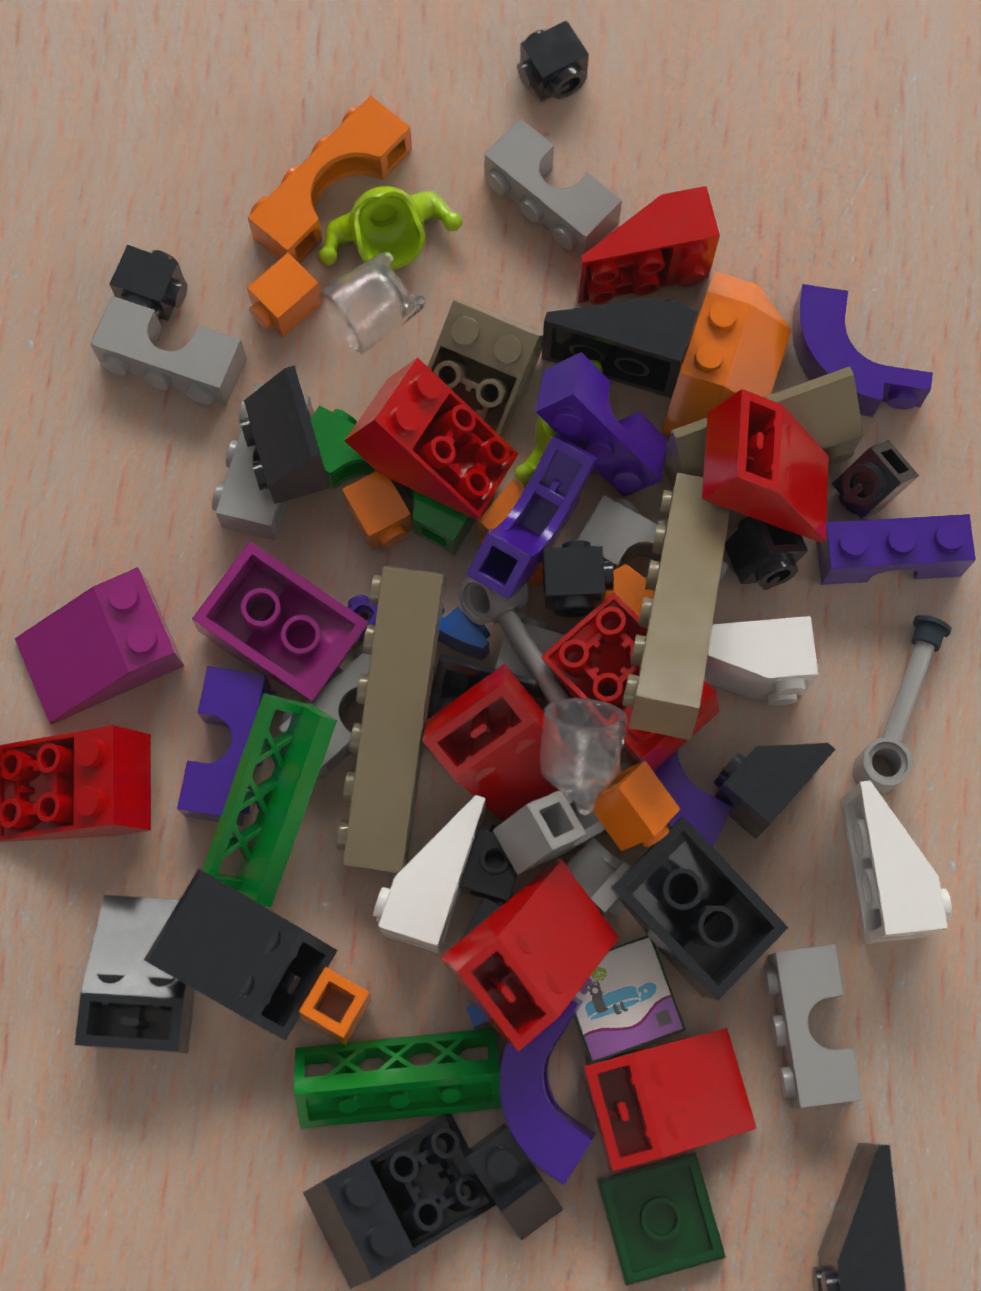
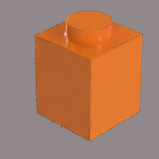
[247,253,323,337]
[342,471,413,551]
[586,760,681,851]
[299,967,372,1046]

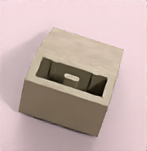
[428,300,543,437]

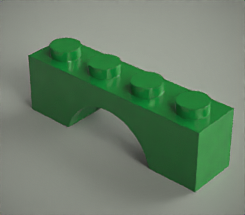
[310,405,476,555]

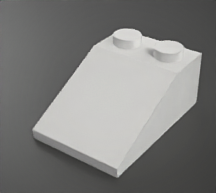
[704,616,819,706]
[841,781,952,944]
[373,795,486,954]

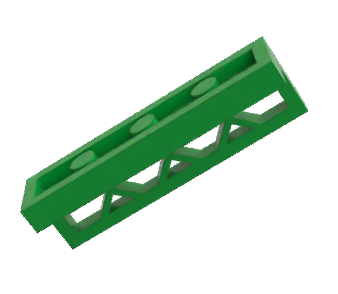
[202,693,337,907]
[294,1028,502,1129]

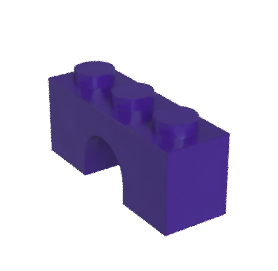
[535,352,668,497]
[816,514,976,585]
[177,666,276,826]

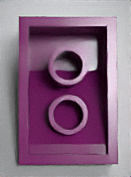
[192,541,369,703]
[15,567,184,725]

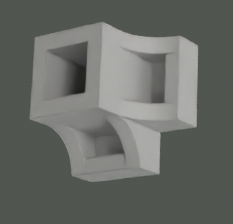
[566,837,630,917]

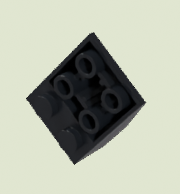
[144,868,338,1041]
[75,895,195,1053]
[303,1114,496,1289]

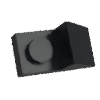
[463,1123,563,1240]

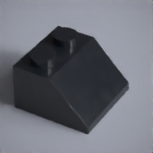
[240,365,329,504]
[713,743,836,839]

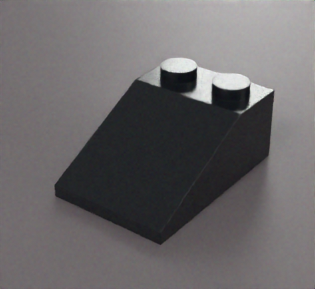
[541,298,698,398]
[610,816,789,1000]
[812,1142,906,1291]

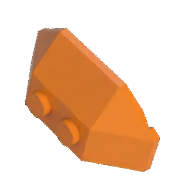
[661,271,792,438]

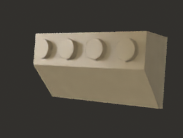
[664,366,863,489]

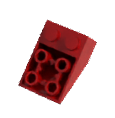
[576,186,720,304]
[344,357,519,520]
[702,389,829,543]
[541,592,720,772]
[423,664,595,822]
[0,725,151,842]
[440,858,619,1052]
[581,1028,757,1171]

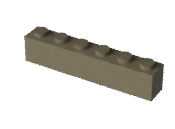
[623,473,730,740]
[337,566,447,873]

